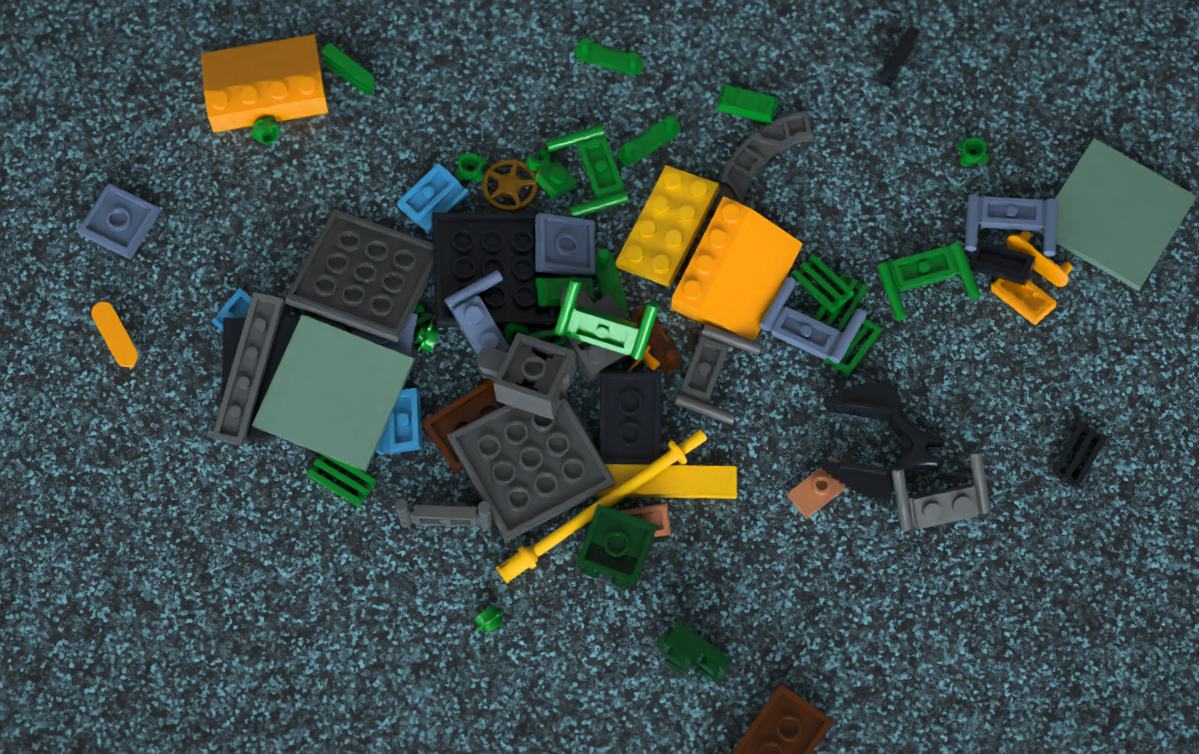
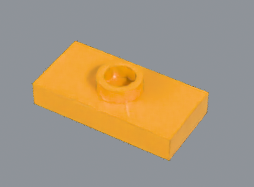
[991,278,1056,325]

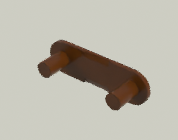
[631,307,681,372]

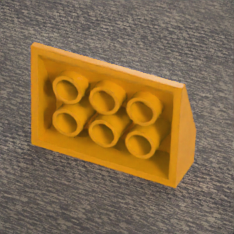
[201,34,329,133]
[671,196,803,341]

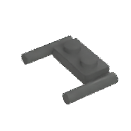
[675,324,763,425]
[891,451,991,531]
[395,498,493,531]

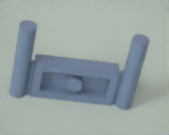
[965,194,1058,256]
[444,270,538,356]
[759,277,867,364]

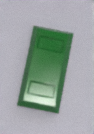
[716,84,779,124]
[535,277,596,307]

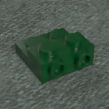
[576,504,657,590]
[658,622,732,683]

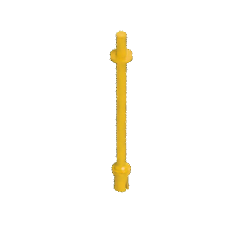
[496,430,707,584]

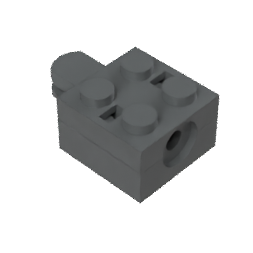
[557,286,632,384]
[477,333,577,420]

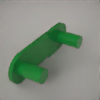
[575,38,644,75]
[617,116,680,165]
[595,249,628,315]

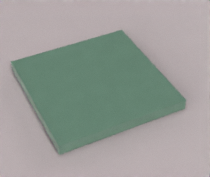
[1035,138,1197,291]
[252,314,415,472]

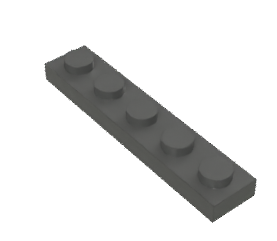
[212,292,285,447]

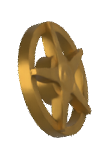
[482,159,538,212]

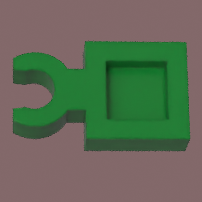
[526,148,577,200]

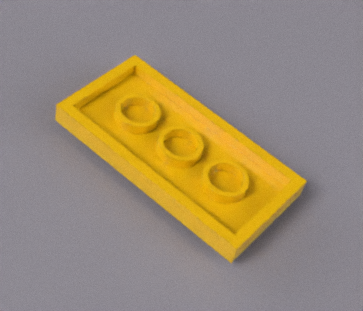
[615,165,720,287]

